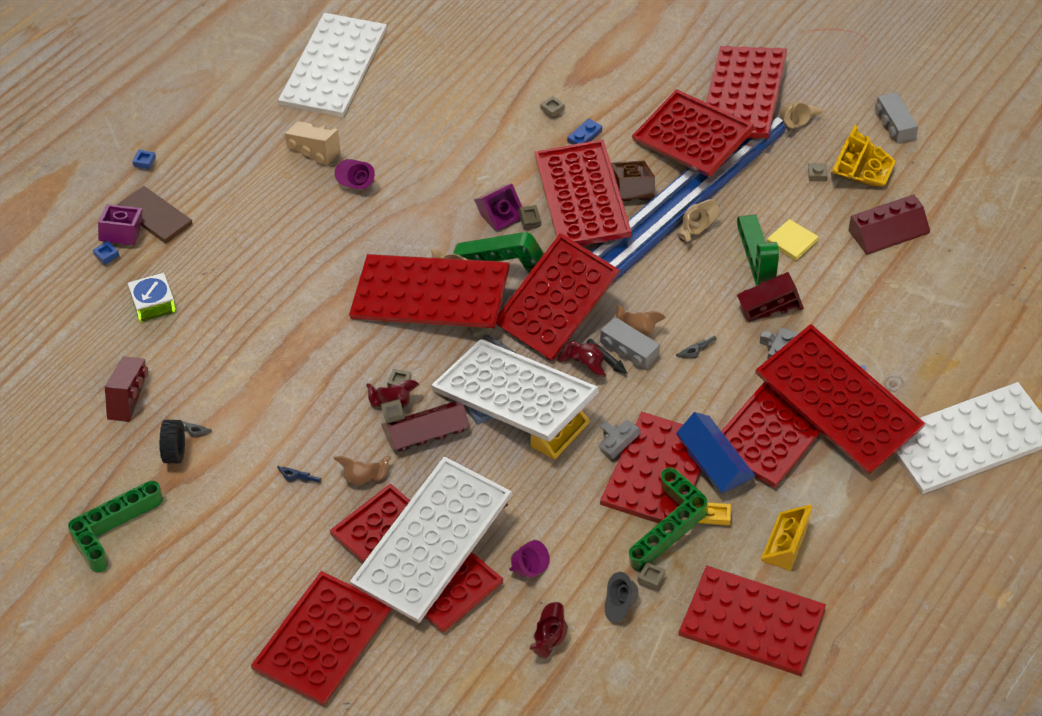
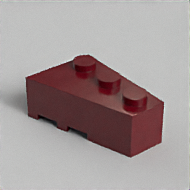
[737,272,804,321]
[105,356,148,422]

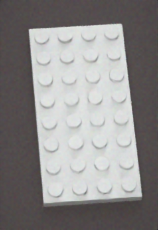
[278,13,387,118]
[431,339,599,442]
[894,382,1042,495]
[350,456,512,623]

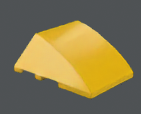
[830,125,896,186]

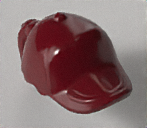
[557,341,607,377]
[366,380,420,408]
[529,602,568,658]

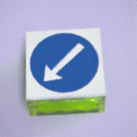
[128,273,176,322]

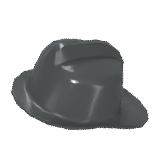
[605,572,639,622]

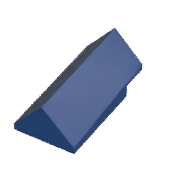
[676,412,755,494]

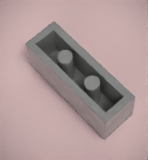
[875,92,918,143]
[600,317,660,370]

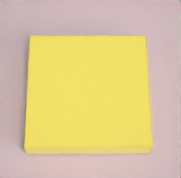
[767,219,818,261]

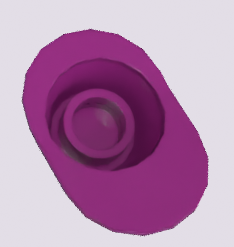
[334,159,375,189]
[509,540,550,578]

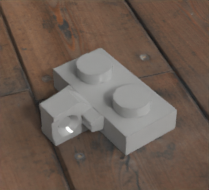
[759,327,799,359]
[599,420,642,459]

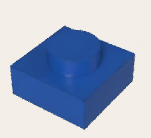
[132,150,156,169]
[93,241,119,265]

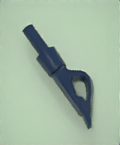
[277,466,321,483]

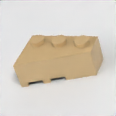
[285,121,341,166]

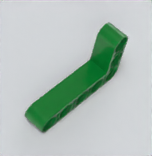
[737,214,779,286]
[453,232,544,274]
[629,468,708,570]
[68,481,163,572]

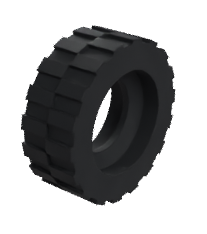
[159,420,185,464]

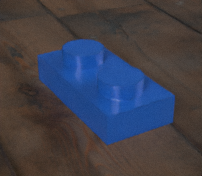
[567,119,603,145]

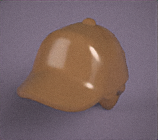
[616,305,666,336]
[333,456,391,486]

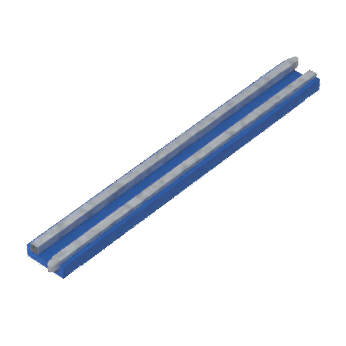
[592,117,786,284]

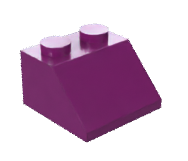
[474,183,522,231]
[98,204,143,245]

